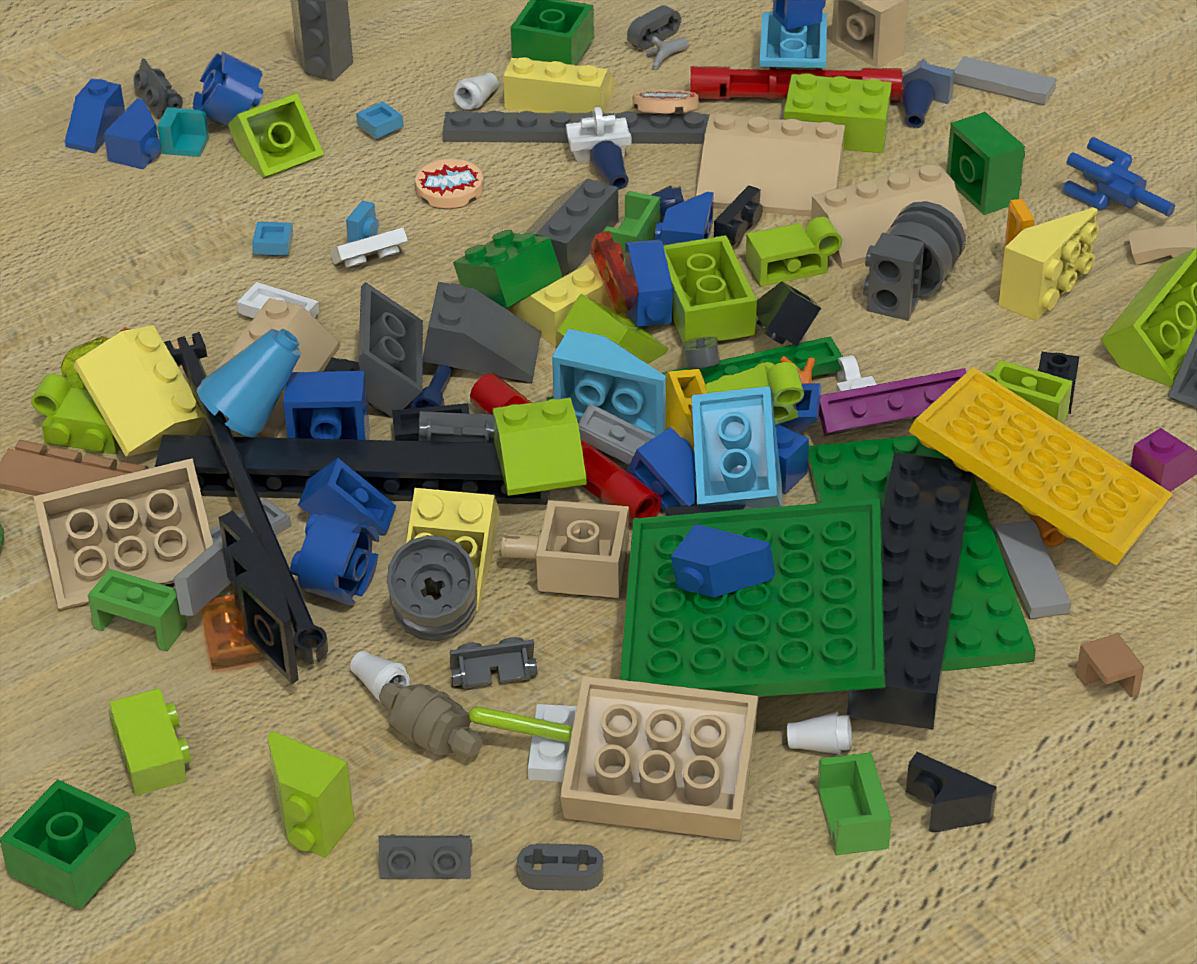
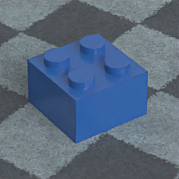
[283,371,370,440]

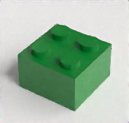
[510,0,594,65]
[946,112,1025,215]
[453,230,562,308]
[0,779,136,910]

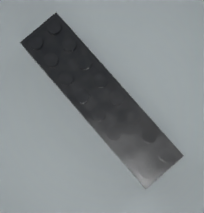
[847,452,973,730]

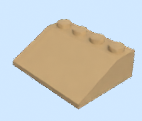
[696,113,845,216]
[33,459,213,611]
[560,675,758,841]

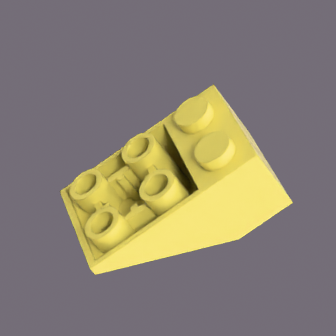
[999,208,1099,321]
[406,488,500,612]

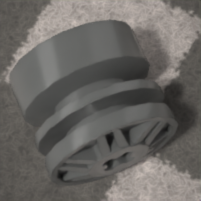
[886,201,966,298]
[387,535,478,641]

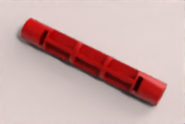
[690,66,902,101]
[470,373,662,525]

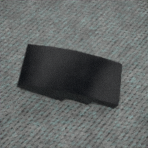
[218,510,299,684]

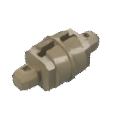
[379,683,483,757]

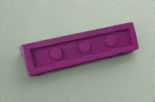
[818,368,967,436]

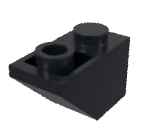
[756,281,821,346]

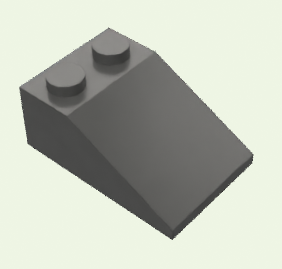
[423,282,541,383]

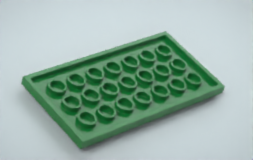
[808,436,1036,672]

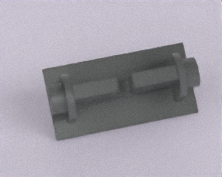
[133,58,183,119]
[418,411,495,443]
[450,637,538,689]
[378,834,472,879]

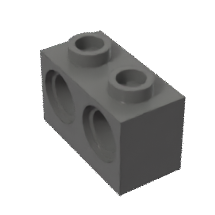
[863,232,924,321]

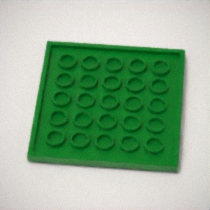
[620,498,886,697]

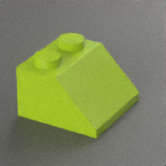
[228,93,324,178]
[557,294,669,364]
[493,398,587,496]
[267,730,355,858]

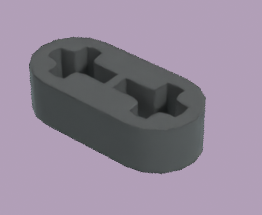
[627,5,681,50]
[683,337,720,369]
[517,843,604,891]

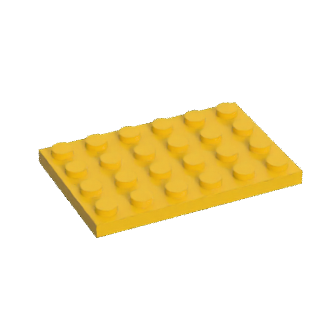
[908,367,1173,566]

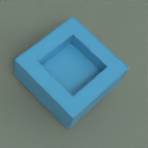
[356,101,403,139]
[346,200,379,243]
[252,222,293,256]

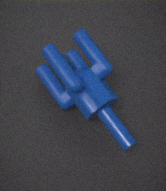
[1063,137,1175,217]

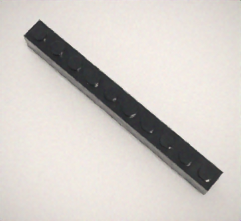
[155,435,550,505]

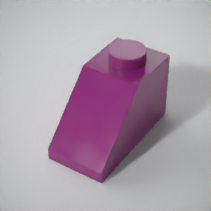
[1130,428,1197,492]

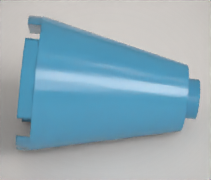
[197,329,301,438]

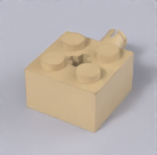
[831,0,908,68]
[501,500,629,598]

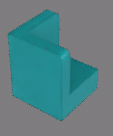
[157,107,209,157]

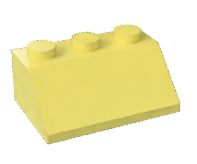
[503,58,615,113]
[508,250,625,347]
[73,325,205,457]

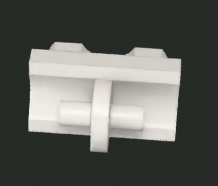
[566,107,631,162]

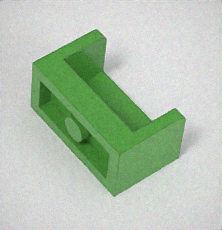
[603,191,660,258]
[87,569,187,651]
[817,752,892,856]

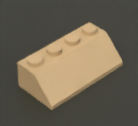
[811,163,968,269]
[213,298,339,438]

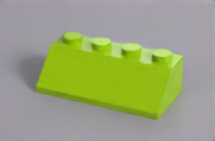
[1100,248,1197,387]

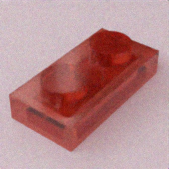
[589,231,638,314]

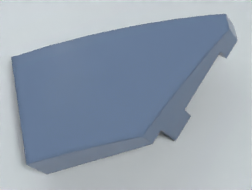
[902,59,955,104]

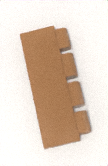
[0,440,149,496]

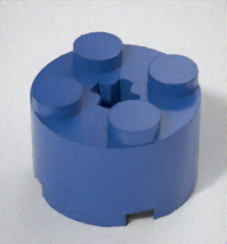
[193,52,263,128]
[290,513,379,605]

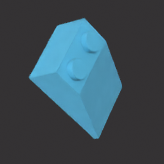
[759,12,827,68]
[552,329,666,436]
[692,386,783,508]

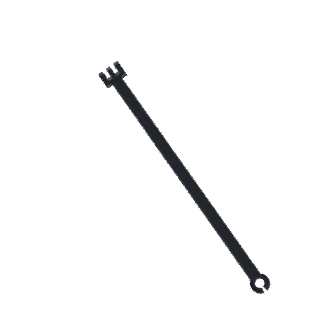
[164,332,328,664]

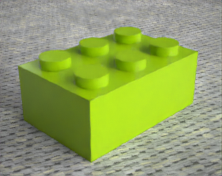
[784,74,892,153]
[663,236,757,344]

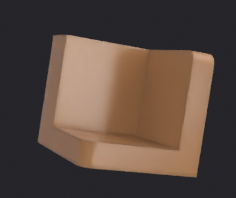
[1076,633,1144,697]

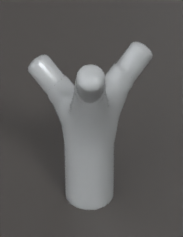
[646,37,688,70]

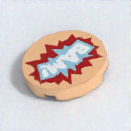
[632,90,699,114]
[415,159,484,209]

